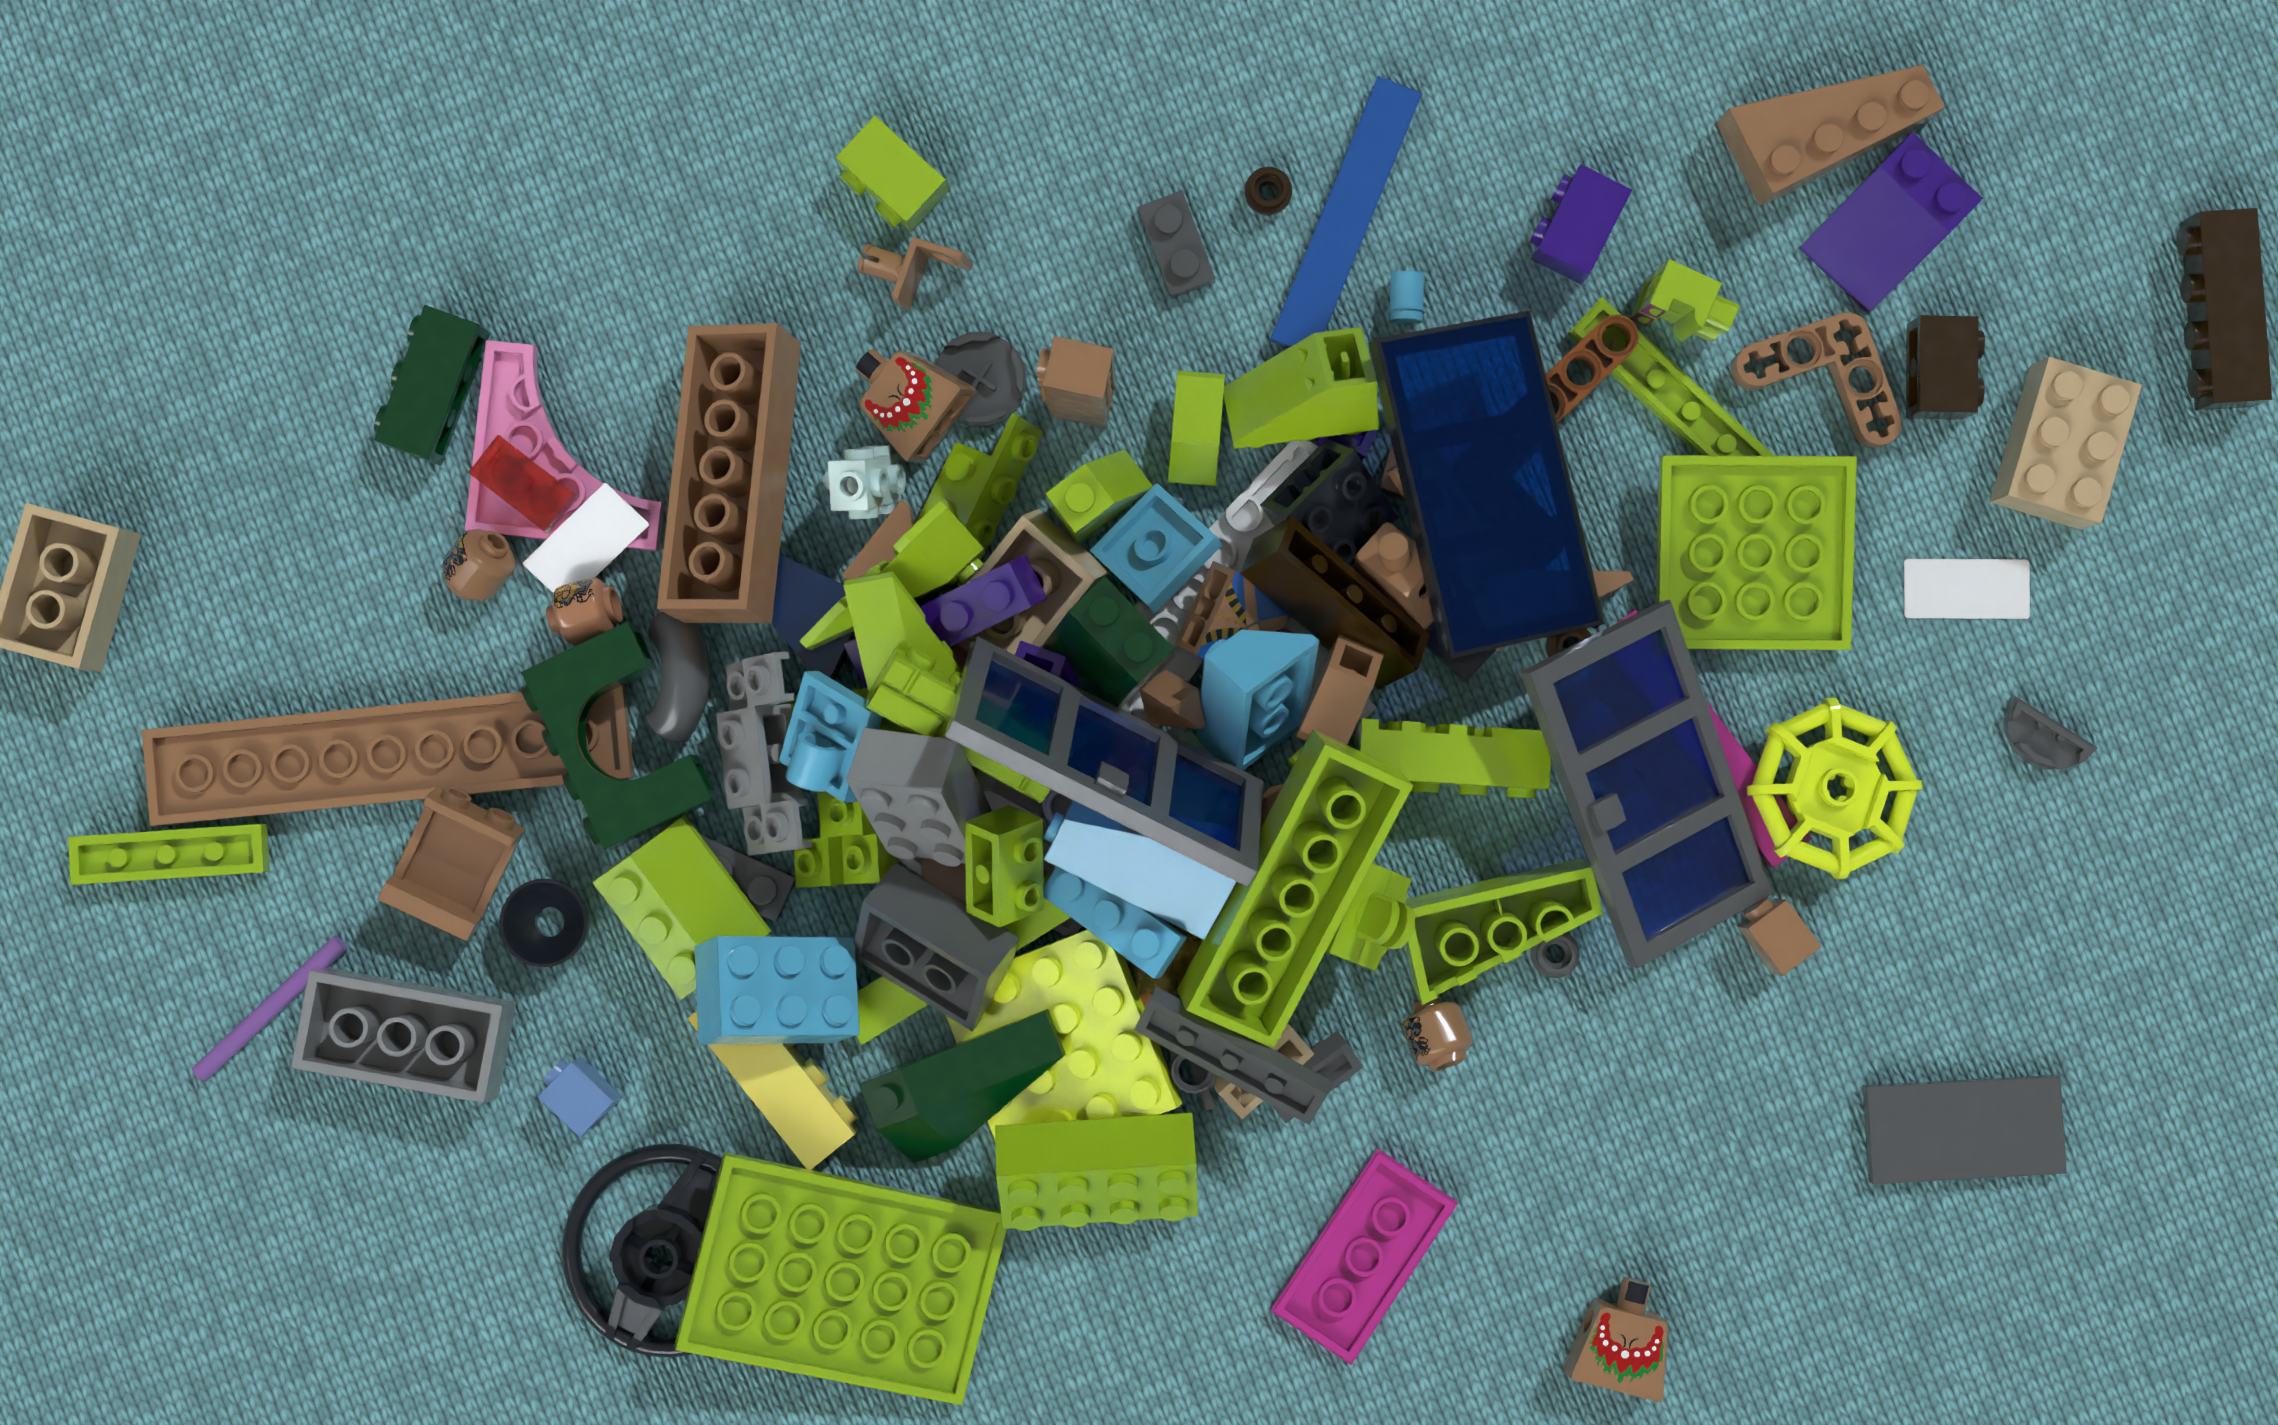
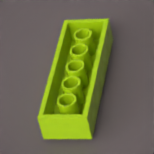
[1177,729,1414,1049]

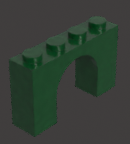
[521,622,719,850]

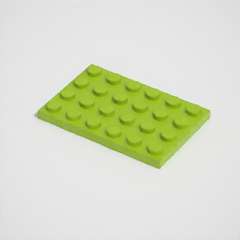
[674,1152,1007,1405]

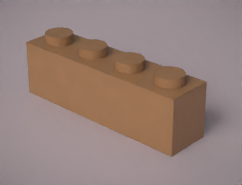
[1036,336,1116,428]

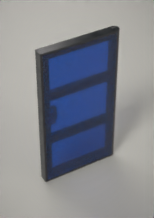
[1368,311,1605,661]

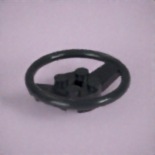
[562,1144,722,1357]

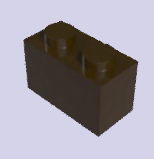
[1906,315,1985,420]

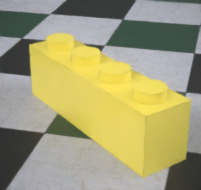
[687,1011,859,1170]

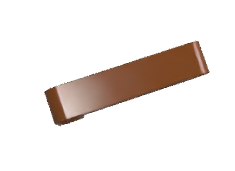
[1450,315,1639,565]

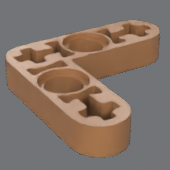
[1731,312,1902,448]

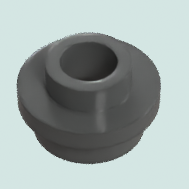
[1530,932,1580,978]

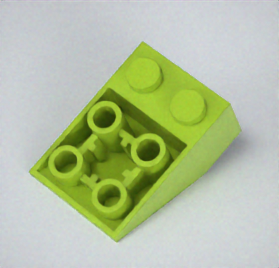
[1223,327,1379,449]

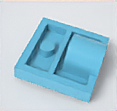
[779,671,883,803]

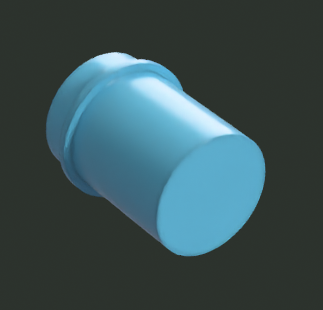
[1387,271,1426,325]

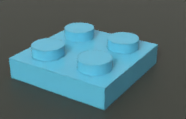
[1089,483,1223,613]

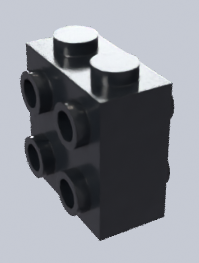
[1260,439,1399,567]

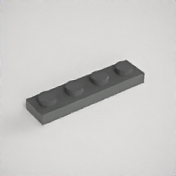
[1134,986,1333,1125]

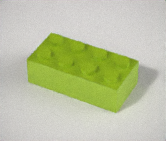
[995,1113,1198,1231]

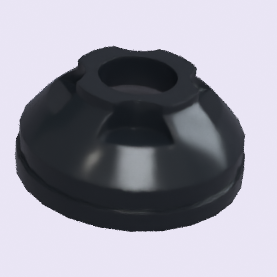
[499,878,590,967]

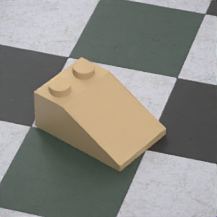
[958,509,1110,683]

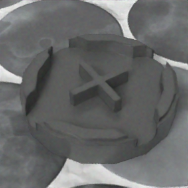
[935,332,1027,428]

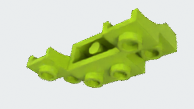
[784,688,898,888]

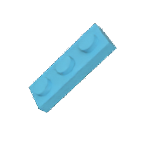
[1043,866,1187,979]

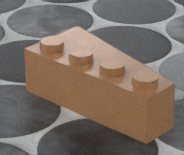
[1716,65,1945,207]

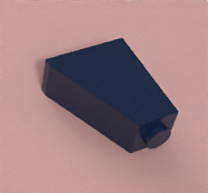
[771,554,856,681]

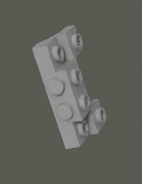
[716,652,812,856]

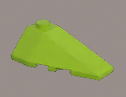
[800,500,986,651]
[843,571,963,734]

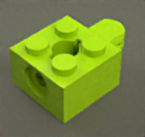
[1326,863,1415,971]

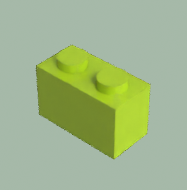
[836,115,949,232]

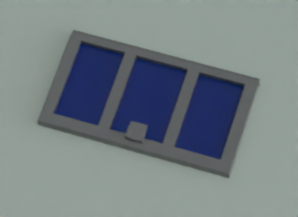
[1520,600,1773,968]
[945,636,1263,886]

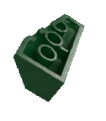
[859,1009,1066,1163]

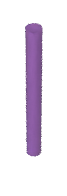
[192,935,348,1081]

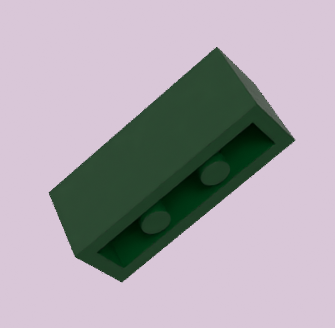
[374,305,491,466]

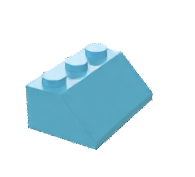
[1196,629,1319,770]

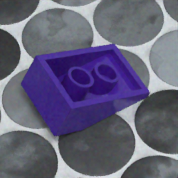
[1799,132,1983,313]

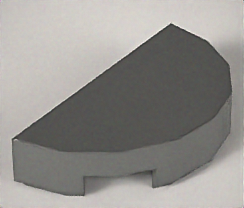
[2004,696,2098,770]

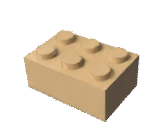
[1990,357,2142,530]
[0,503,141,672]

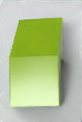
[1168,370,1225,486]

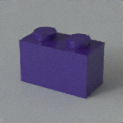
[1529,164,1632,285]

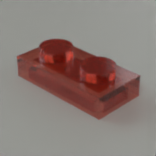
[468,435,578,534]

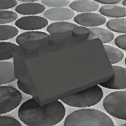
[854,863,1019,1032]

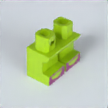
[1630,259,1740,342]

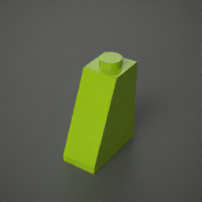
[1045,449,1153,544]

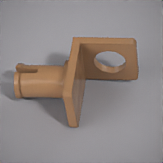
[858,237,973,310]

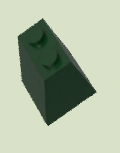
[1042,576,1175,723]

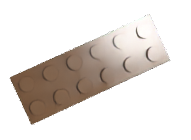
[657,323,801,623]

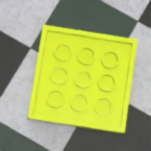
[945,929,1183,1139]

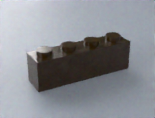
[2176,208,2272,411]
[1240,516,1430,690]

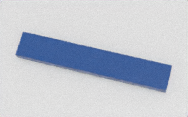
[1270,76,1422,349]

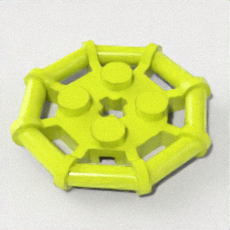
[1747,698,1923,879]

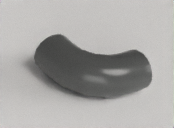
[647,612,711,743]

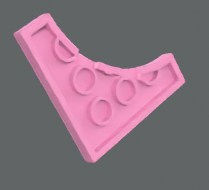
[465,340,665,552]

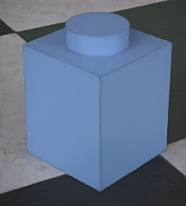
[538,1057,623,1137]

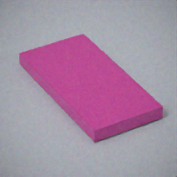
[1270,1147,1458,1365]

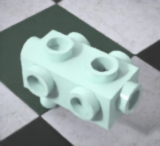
[822,445,906,519]

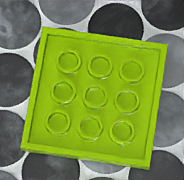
[1655,455,1857,650]

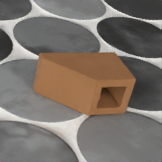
[1296,634,1384,745]

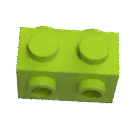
[965,805,1044,927]

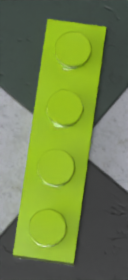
[68,824,270,885]

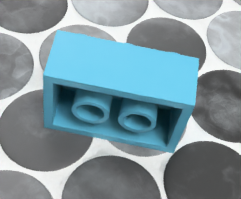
[694,936,860,1045]

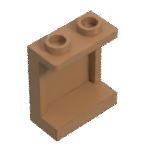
[378,787,525,941]

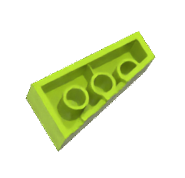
[1353,718,1551,799]
[1404,858,1603,1005]

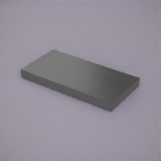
[1862,1075,2067,1184]

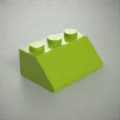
[592,815,771,1000]

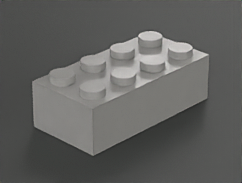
[291,967,516,1103]

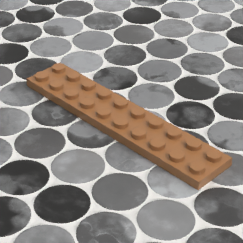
[142,684,634,826]

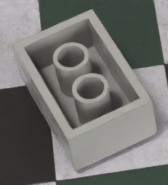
[846,728,992,867]

